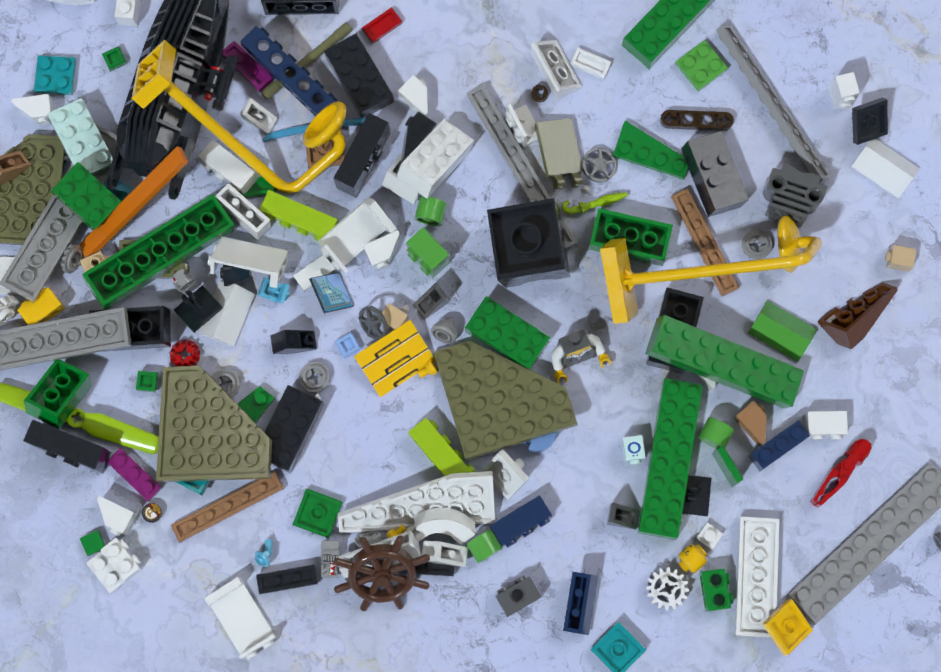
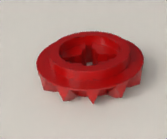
[169,339,200,367]

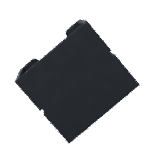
[487,198,571,288]

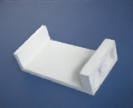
[317,197,397,273]
[208,237,288,288]
[204,577,277,660]

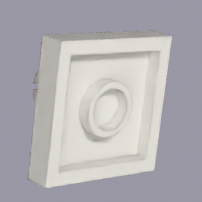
[482,449,529,500]

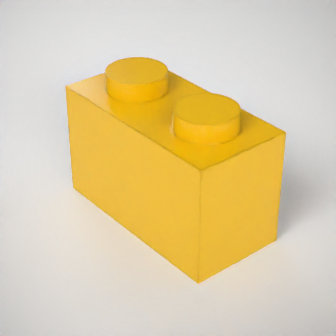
[17,287,65,325]

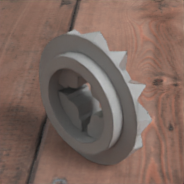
[741,230,772,260]
[61,244,82,274]
[299,362,330,393]
[211,369,240,398]

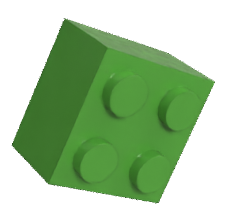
[406,227,450,278]

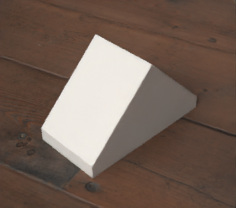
[240,98,277,134]

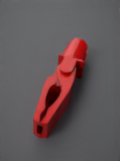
[810,439,872,508]

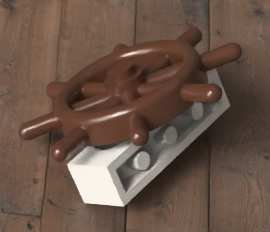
[333,530,430,611]

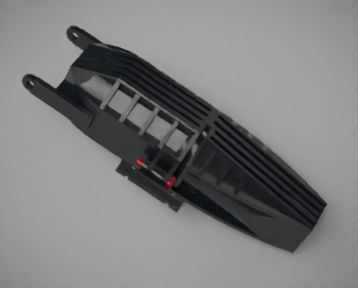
[106,0,238,200]

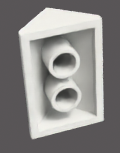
[531,40,582,100]
[851,139,920,199]
[199,281,255,347]

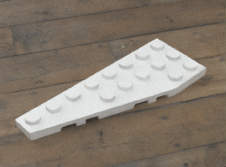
[338,471,495,533]

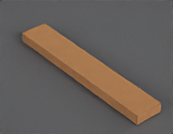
[671,188,739,297]
[171,471,284,543]

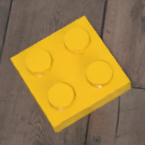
[762,599,813,655]

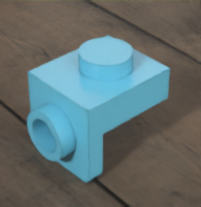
[103,180,133,203]
[257,277,290,304]

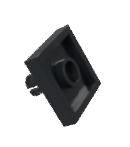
[852,97,888,145]
[174,285,223,333]

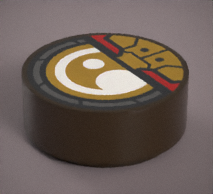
[142,503,162,523]

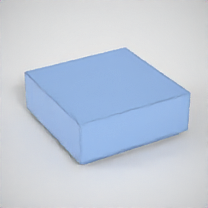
[335,332,361,358]

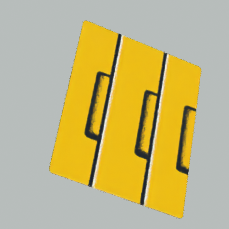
[354,320,436,397]

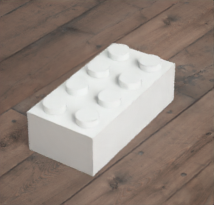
[397,119,474,198]

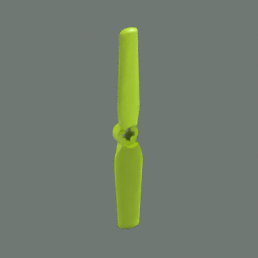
[0,382,159,455]

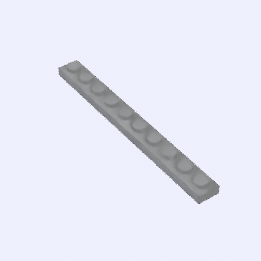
[716,24,831,183]
[467,84,577,249]

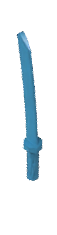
[262,117,365,142]

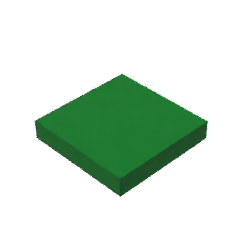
[712,446,743,487]
[292,488,343,539]

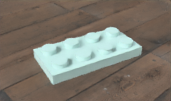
[47,98,113,175]

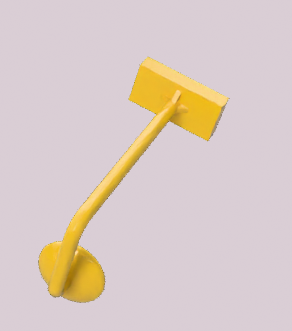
[131,40,347,194]
[600,215,822,324]

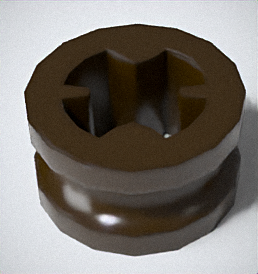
[531,84,548,103]

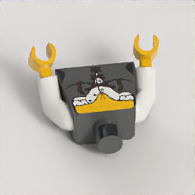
[551,330,612,384]

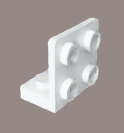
[505,104,538,148]

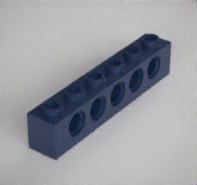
[240,26,338,116]

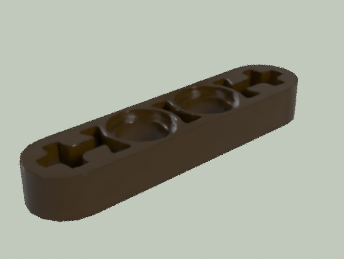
[660,110,734,131]

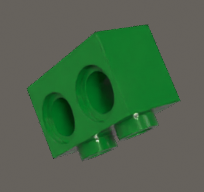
[699,568,733,612]

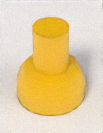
[418,360,439,378]
[386,524,407,538]

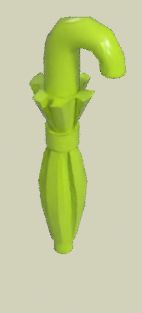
[561,192,628,215]

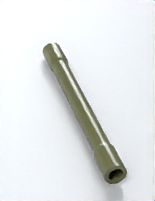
[261,22,353,100]

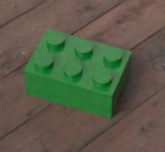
[49,162,121,231]
[24,359,92,429]

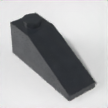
[400,111,437,166]

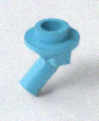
[254,539,273,567]

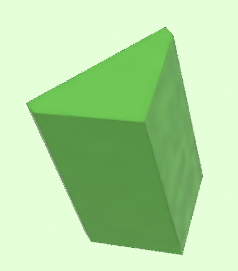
[748,301,817,362]

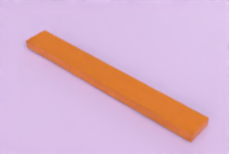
[79,146,189,258]

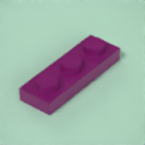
[222,41,273,92]
[107,448,162,502]

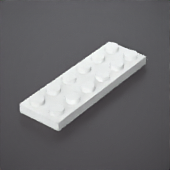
[735,516,780,638]

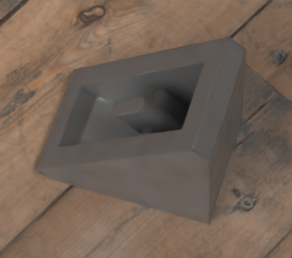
[413,282,448,319]
[607,503,640,530]

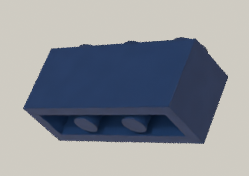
[748,420,810,472]
[490,495,552,548]
[563,572,598,635]

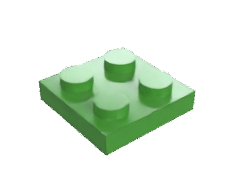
[675,40,728,92]

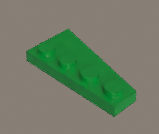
[613,121,688,180]
[237,386,275,423]

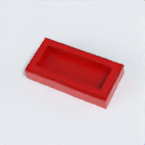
[362,7,402,44]

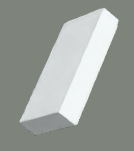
[570,48,612,80]
[293,255,335,292]

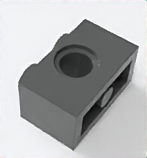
[495,576,541,617]

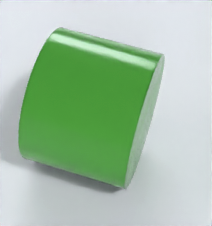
[414,196,447,227]
[698,417,734,449]
[466,529,503,564]

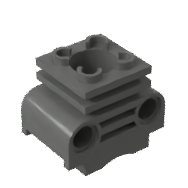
[763,164,828,228]

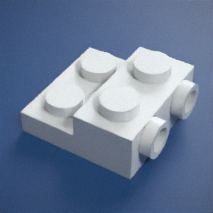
[87,538,142,594]

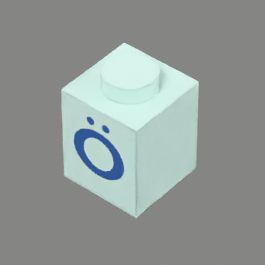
[622,435,646,465]

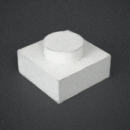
[695,523,723,550]

